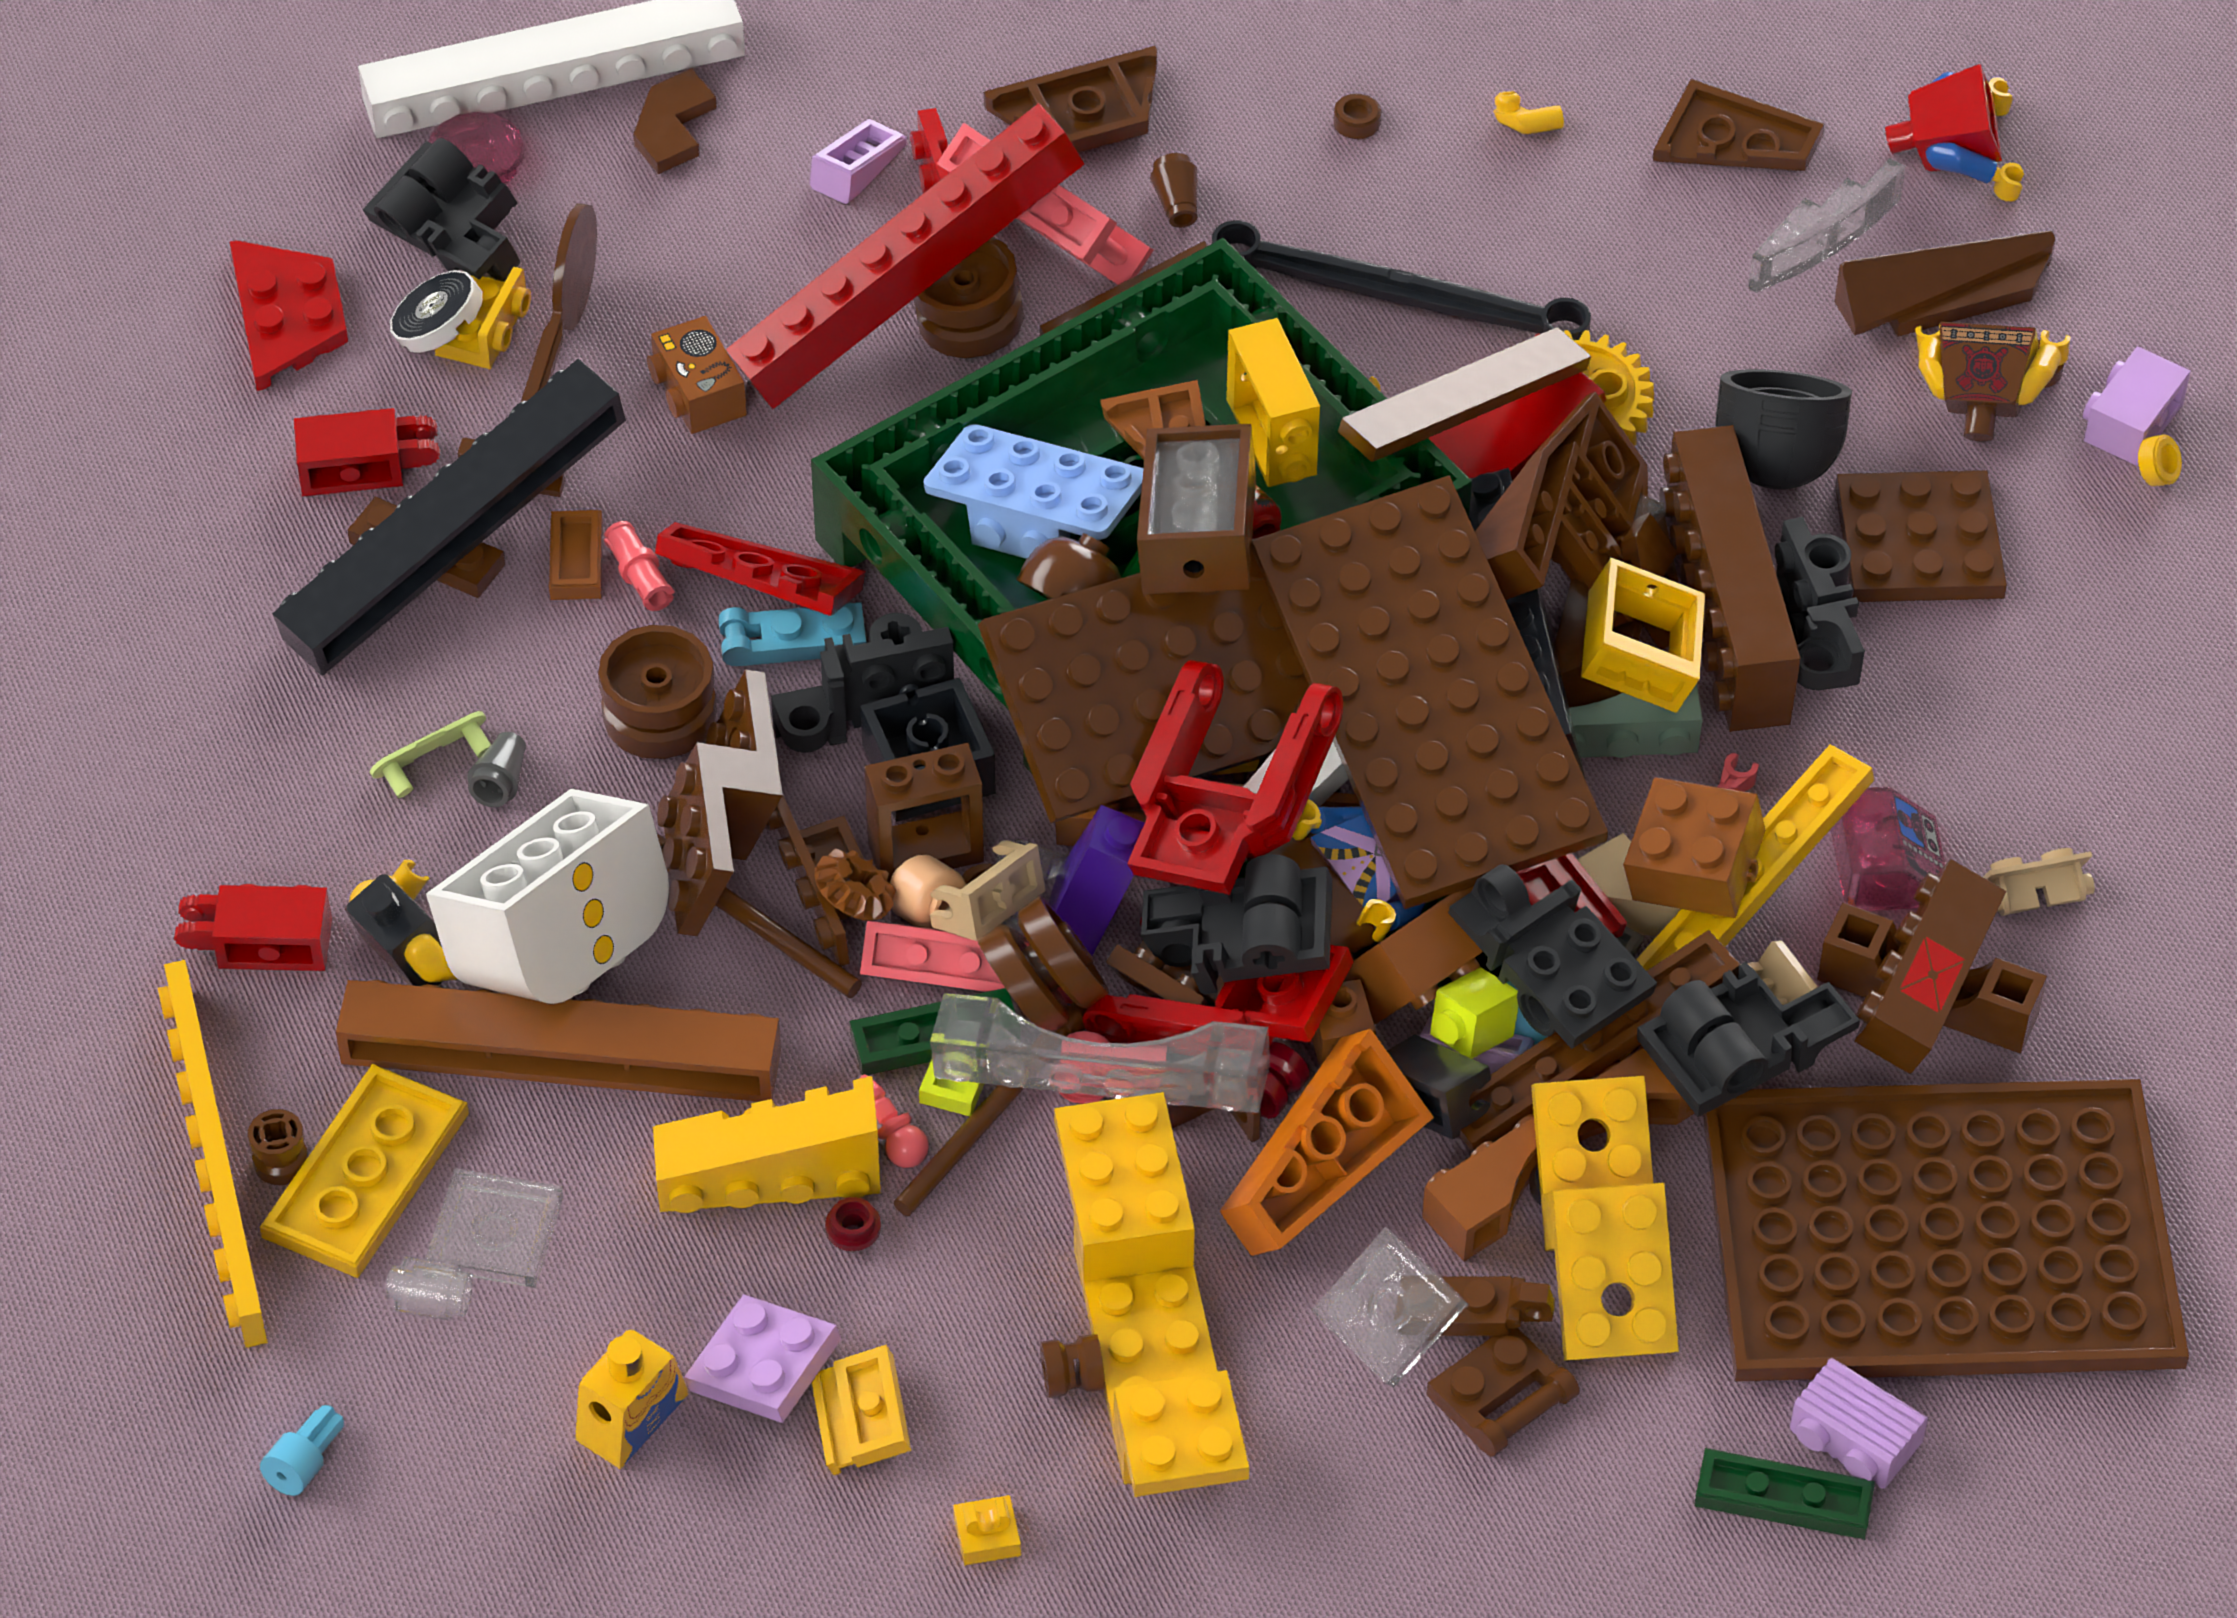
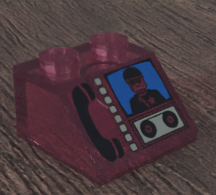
[1830,787,1945,911]

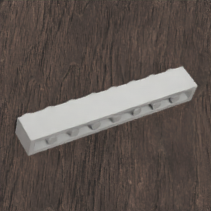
[358,0,745,139]

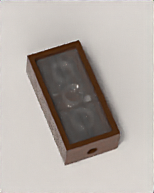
[1137,424,1256,594]

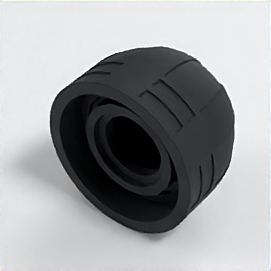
[1715,369,1852,490]

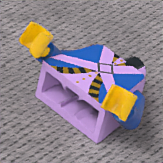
[1292,799,1426,942]

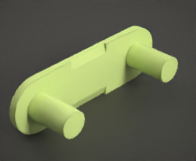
[370,711,491,798]

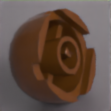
[1016,533,1122,599]

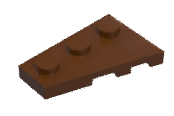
[1653,79,1824,171]

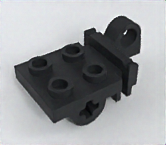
[362,138,521,282]
[1775,517,1865,690]
[771,613,954,753]
[1141,854,1332,994]
[1448,864,1657,1049]
[1637,962,1860,1117]

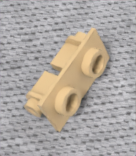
[1983,848,2095,916]

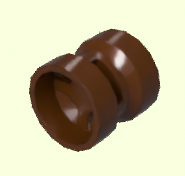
[248,1109,308,1185]
[1040,1334,1105,1398]

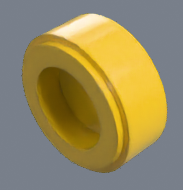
[2138,435,2182,487]

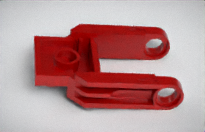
[1127,660,1343,895]
[1083,917,1354,1066]

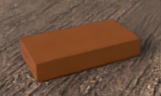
[549,510,603,600]

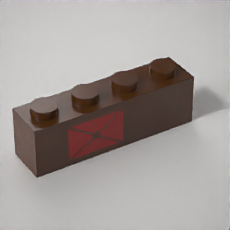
[1854,858,2007,1075]

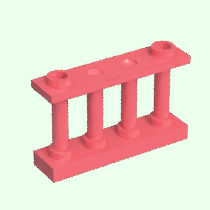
[937,123,1154,285]

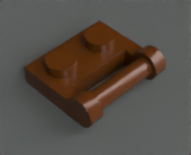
[1426,1328,1580,1457]

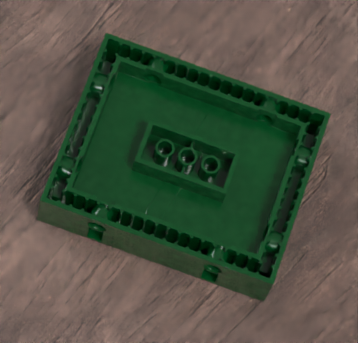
[811,238,1472,774]

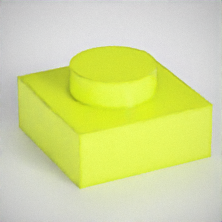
[919,1048,989,1116]

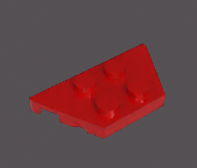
[229,240,349,391]

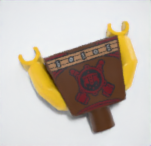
[1915,322,2070,442]

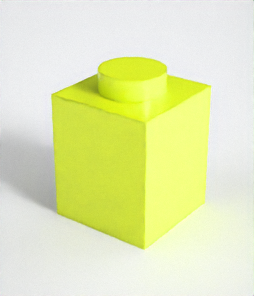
[1430,967,1519,1059]

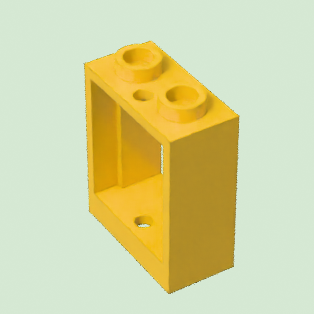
[1227,318,1320,487]
[1581,558,1705,713]

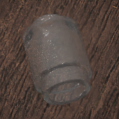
[386,1256,473,1320]

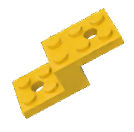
[1531,1076,1679,1361]

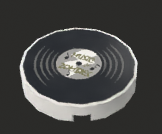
[390,270,482,353]

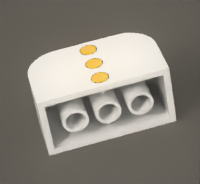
[426,789,669,1004]

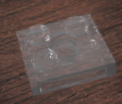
[1311,1227,1468,1388]

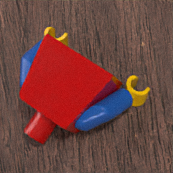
[1885,64,2024,202]

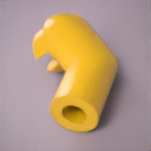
[1493,91,1564,135]

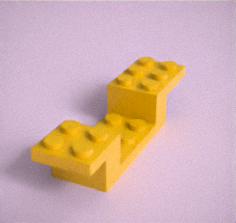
[1054,1092,1249,1497]

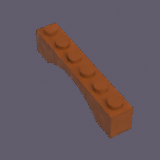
[1422,1046,1695,1262]

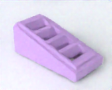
[810,119,907,204]

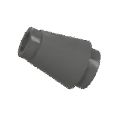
[467,732,526,807]

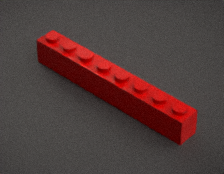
[725,103,1085,410]

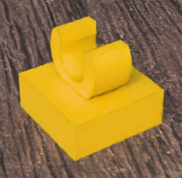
[953,1495,1021,1566]

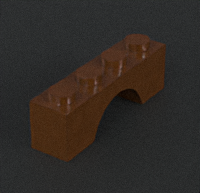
[1817,902,2047,1054]

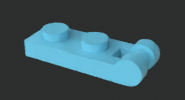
[718,602,866,666]

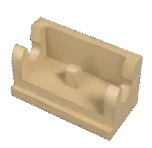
[930,840,1045,941]

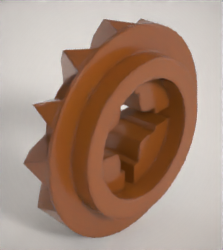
[814,848,896,921]

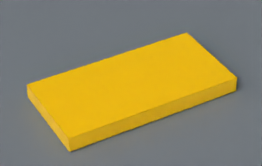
[260,1064,469,1278]

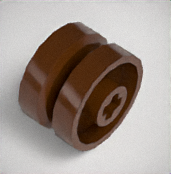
[913,237,1025,359]
[598,625,717,759]
[978,895,1109,1037]

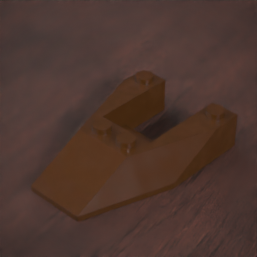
[1475,392,1648,708]

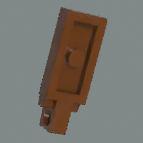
[1395,1276,1555,1336]

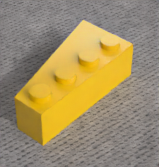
[653,1076,881,1213]

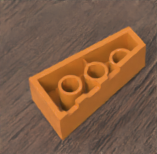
[1219,1028,1434,1256]

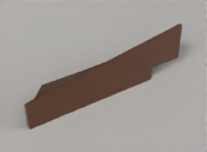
[1834,230,2056,337]

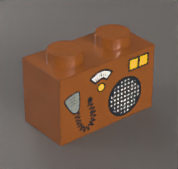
[647,315,747,434]

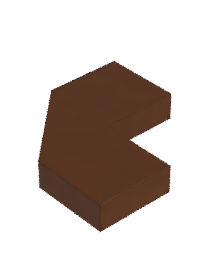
[633,68,717,174]
[1621,512,1677,650]

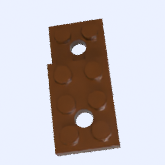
[657,669,783,937]

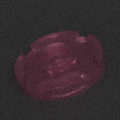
[429,112,524,183]

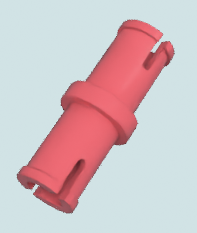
[604,521,674,611]

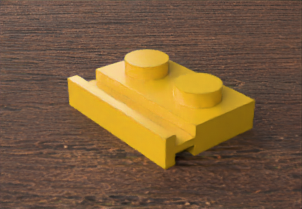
[812,1345,911,1475]

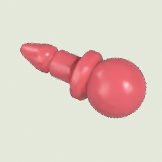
[859,1075,929,1168]

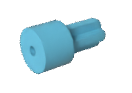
[260,1405,344,1496]

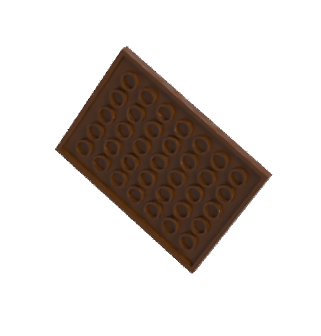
[1703,1079,2189,1382]

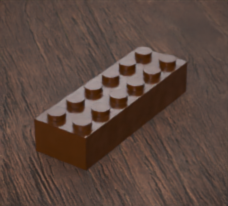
[1659,425,1800,732]

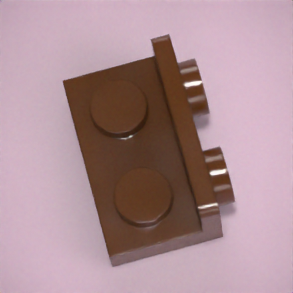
[1106,940,1225,1007]

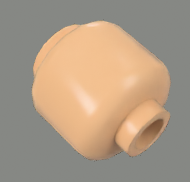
[890,854,966,930]

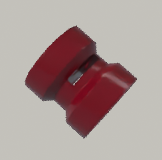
[1238,1042,1310,1119]

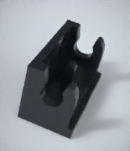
[1387,1034,1491,1140]

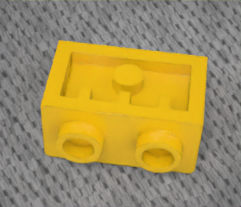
[435,267,531,369]

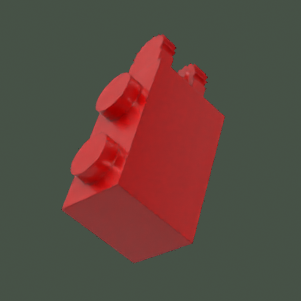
[294,408,440,497]
[174,884,332,971]

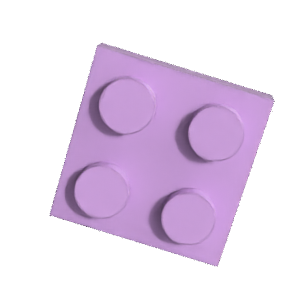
[684,1294,841,1423]

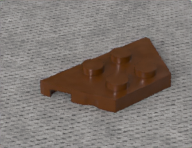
[983,46,1158,153]

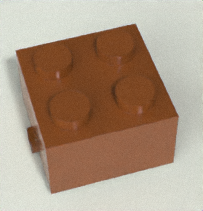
[1623,777,1766,918]

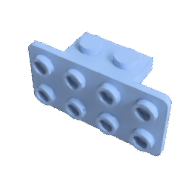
[924,424,1143,559]

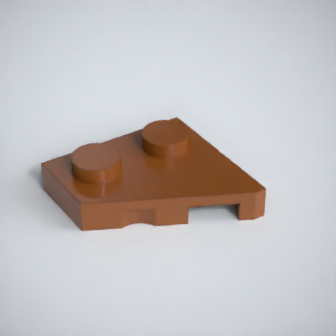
[1100,380,1206,460]

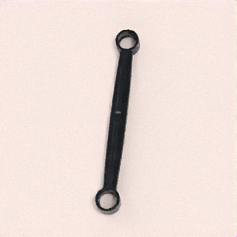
[1212,220,1591,340]

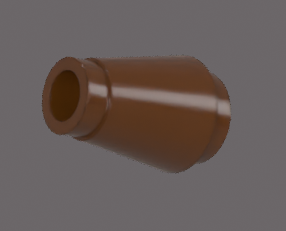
[1150,153,1198,228]

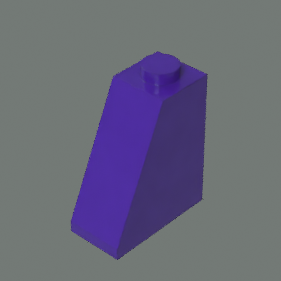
[1048,805,1145,956]

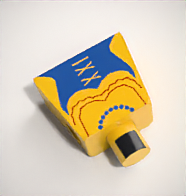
[576,1329,688,1470]

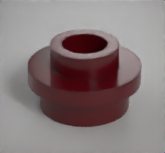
[825,1197,881,1251]

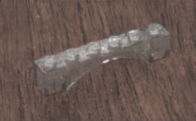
[930,993,1270,1113]

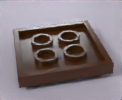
[1835,470,2007,602]

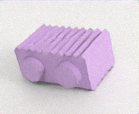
[1790,1358,1928,1488]

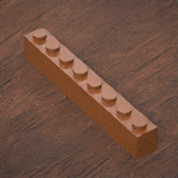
[335,980,781,1102]

